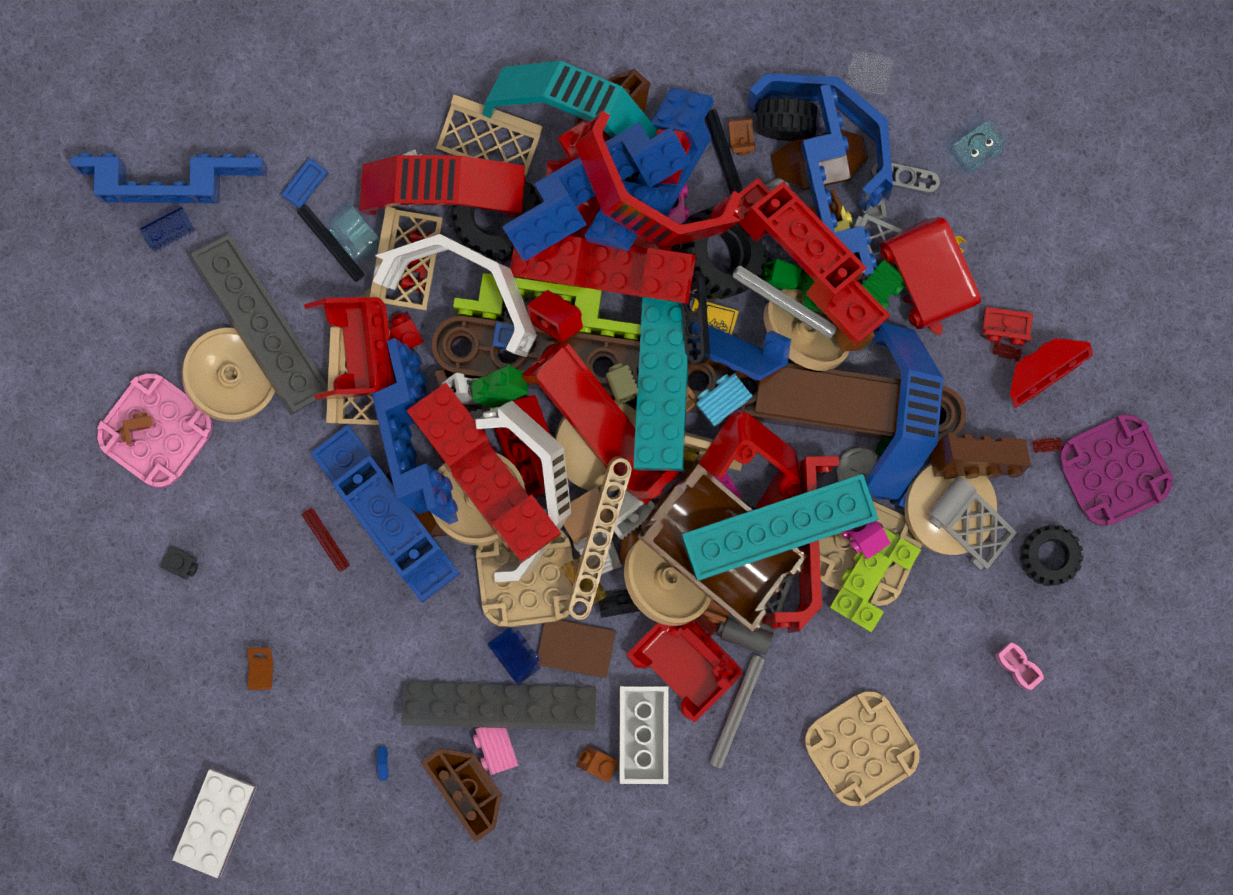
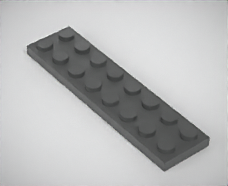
[189,234,328,415]
[401,681,596,731]

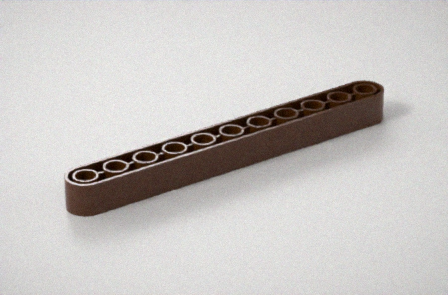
[432,316,966,442]

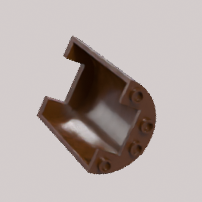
[638,464,807,632]

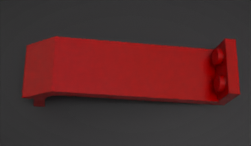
[521,343,684,505]
[763,456,839,634]

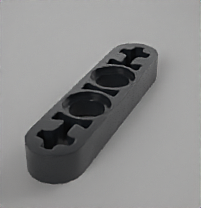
[682,270,710,364]

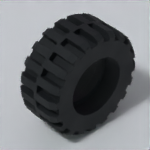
[451,178,541,261]
[672,207,767,300]

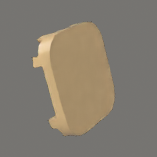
[819,502,922,606]
[476,530,577,628]
[805,692,920,806]

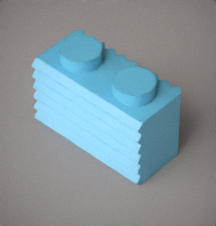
[696,374,752,428]

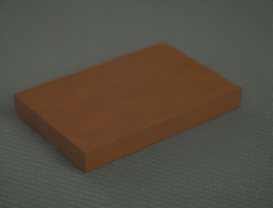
[536,620,616,678]

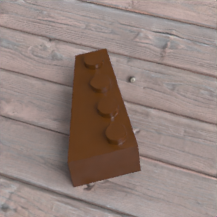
[930,432,1031,479]

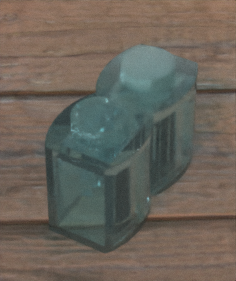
[328,205,380,261]

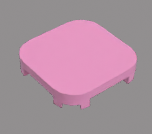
[97,374,213,488]

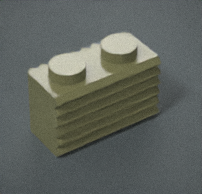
[606,363,639,405]

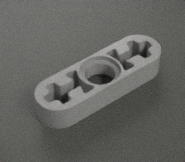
[871,163,940,194]

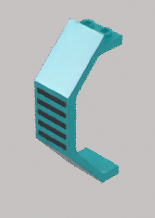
[482,61,657,178]

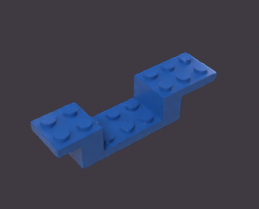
[800,84,877,275]
[585,87,714,251]
[502,122,691,261]
[71,153,267,203]
[372,338,458,524]
[310,425,460,603]

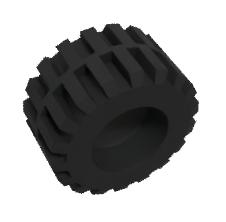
[756,97,817,141]
[1020,525,1084,586]

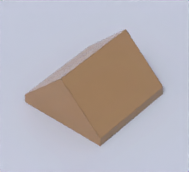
[564,487,612,543]

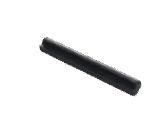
[705,109,743,194]
[297,205,365,282]

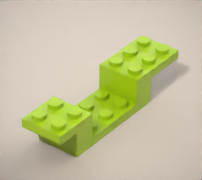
[453,273,641,342]

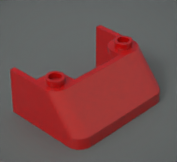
[304,297,395,400]
[698,410,801,510]

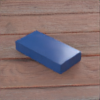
[281,158,329,209]

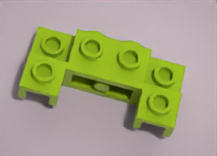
[829,528,921,633]

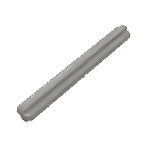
[732,266,837,338]
[710,655,765,768]

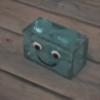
[949,119,1007,172]

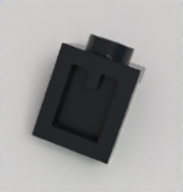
[161,546,199,580]

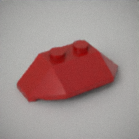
[1010,338,1093,409]

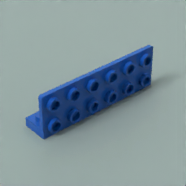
[691,299,791,380]

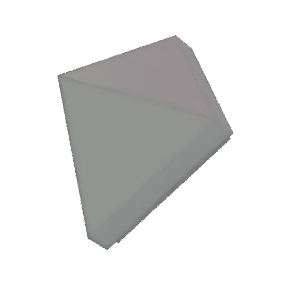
[861,197,887,223]

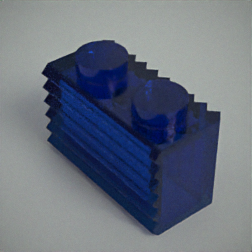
[140,207,195,252]
[487,627,541,685]

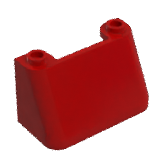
[879,217,981,329]
[626,620,742,723]

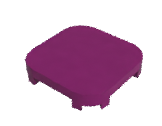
[1059,414,1173,526]

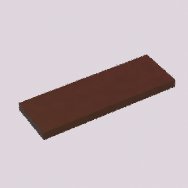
[755,367,901,434]

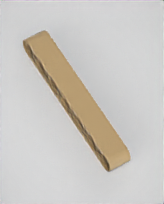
[567,456,632,620]

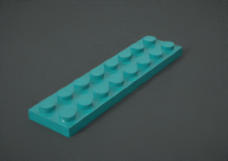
[634,283,692,471]
[681,474,879,581]

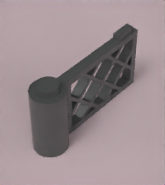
[718,575,793,655]

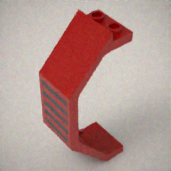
[575,111,742,248]
[359,155,525,217]

